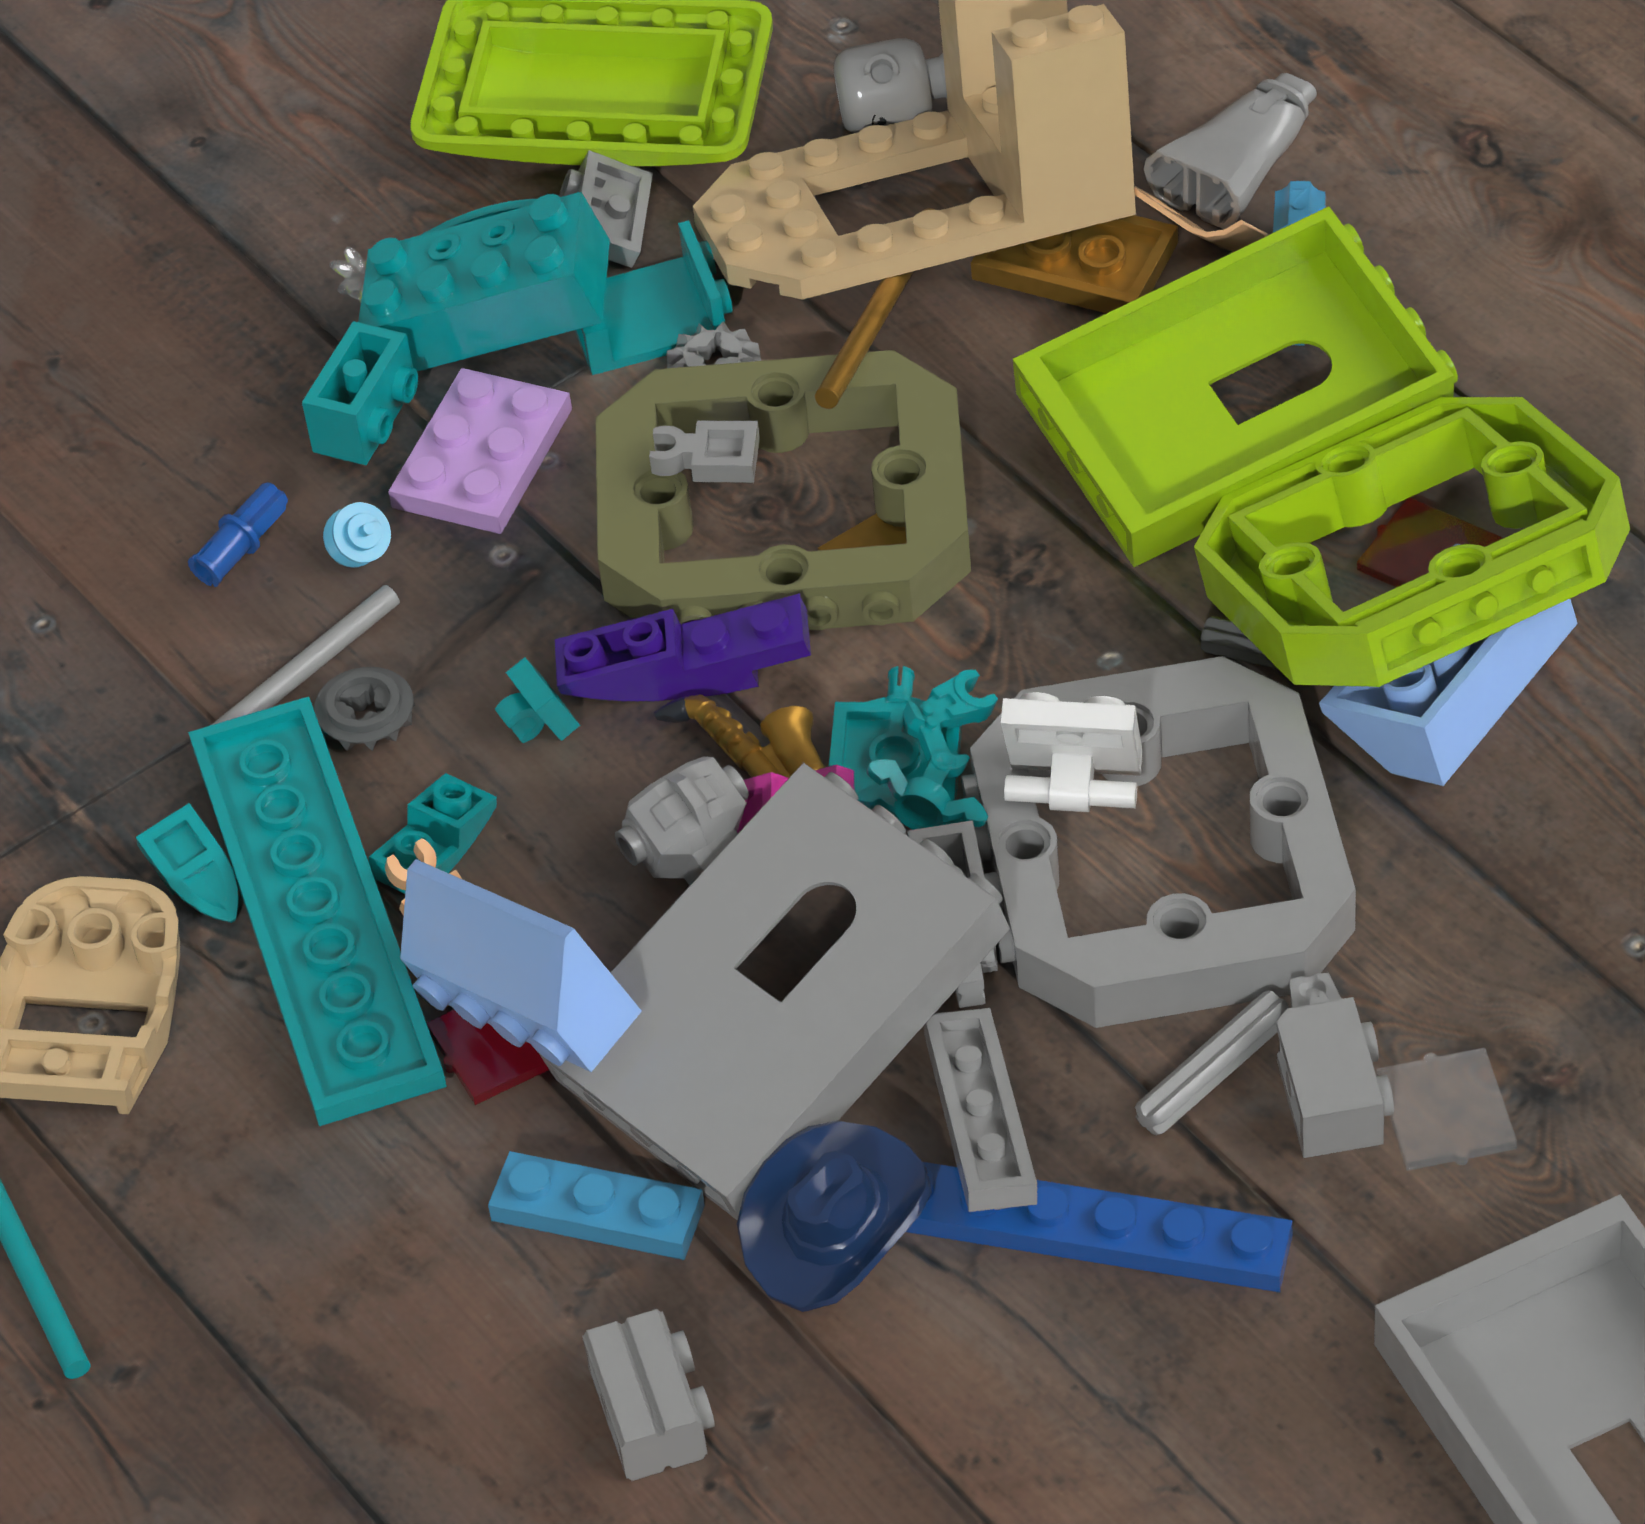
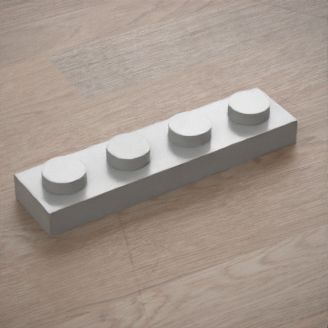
[924,1008,1037,1212]

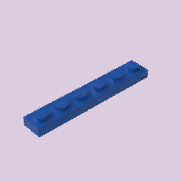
[906,1162,1293,1292]

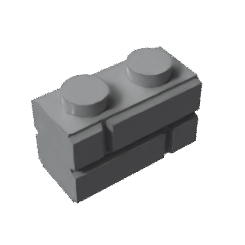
[582,1309,715,1481]

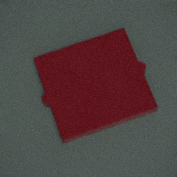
[426,1010,549,1105]

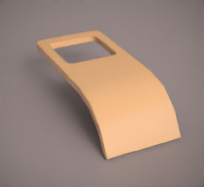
[1134,186,1269,252]

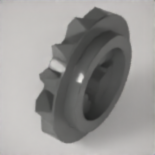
[314,667,415,751]

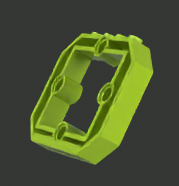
[1194,397,1630,687]

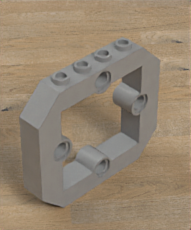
[961,656,1356,1028]

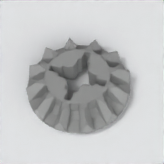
[667,321,761,368]

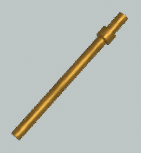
[815,208,935,409]

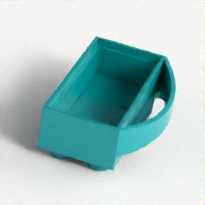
[358,191,610,371]

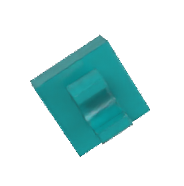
[495,657,581,743]

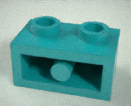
[302,321,418,465]

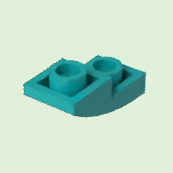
[369,773,497,894]

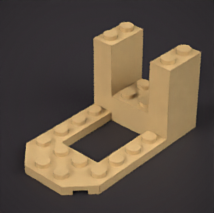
[693,0,1136,299]

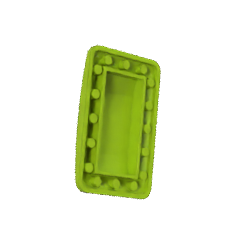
[410,0,773,166]

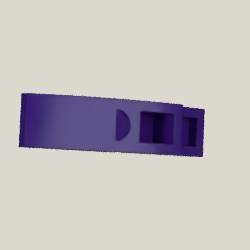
[555,593,811,701]

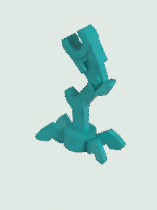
[857,670,998,830]

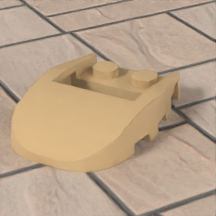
[0,876,180,1114]

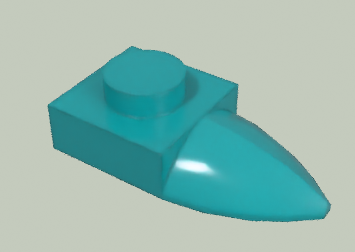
[136,803,238,923]

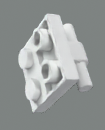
[1001,692,1143,812]

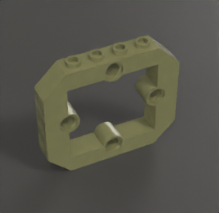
[596,350,971,630]

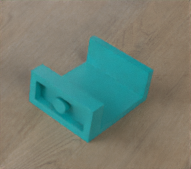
[575,220,733,375]

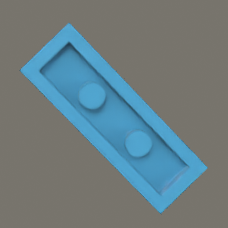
[488,1151,705,1260]

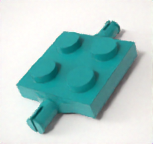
[829,666,962,822]

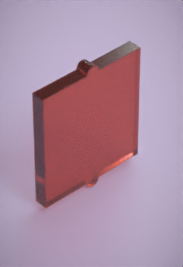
[1357,497,1503,587]

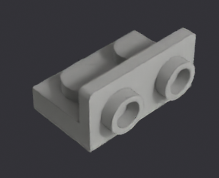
[559,150,653,268]

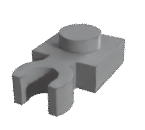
[649,421,760,483]

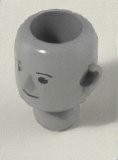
[833,38,947,134]

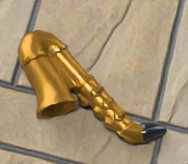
[654,695,826,778]

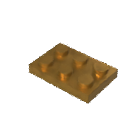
[970,215,1178,313]

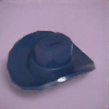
[737,1120,932,1312]

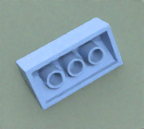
[1319,544,1578,786]
[400,859,642,1072]

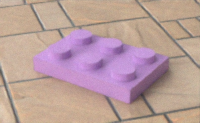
[388,368,572,534]

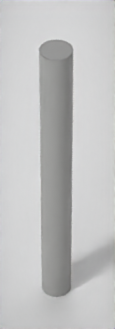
[211,585,400,725]

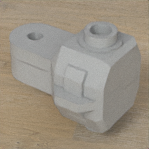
[615,757,749,886]

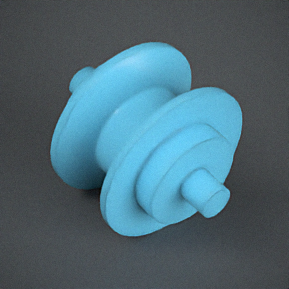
[323,502,391,568]

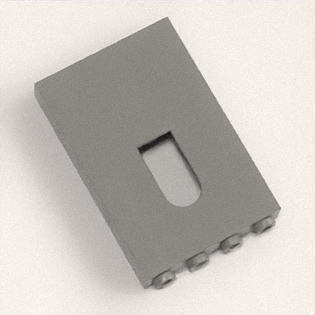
[538,763,1010,1220]
[1374,1194,1645,1524]

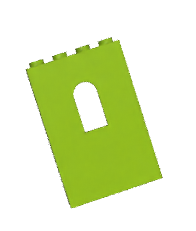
[1013,206,1458,567]

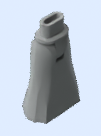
[1144,73,1317,229]

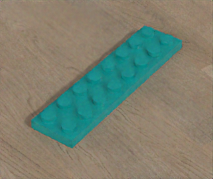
[188,696,447,1126]

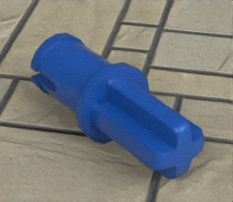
[188,482,288,587]

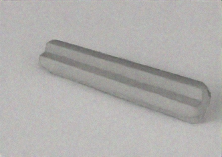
[1135,991,1290,1135]

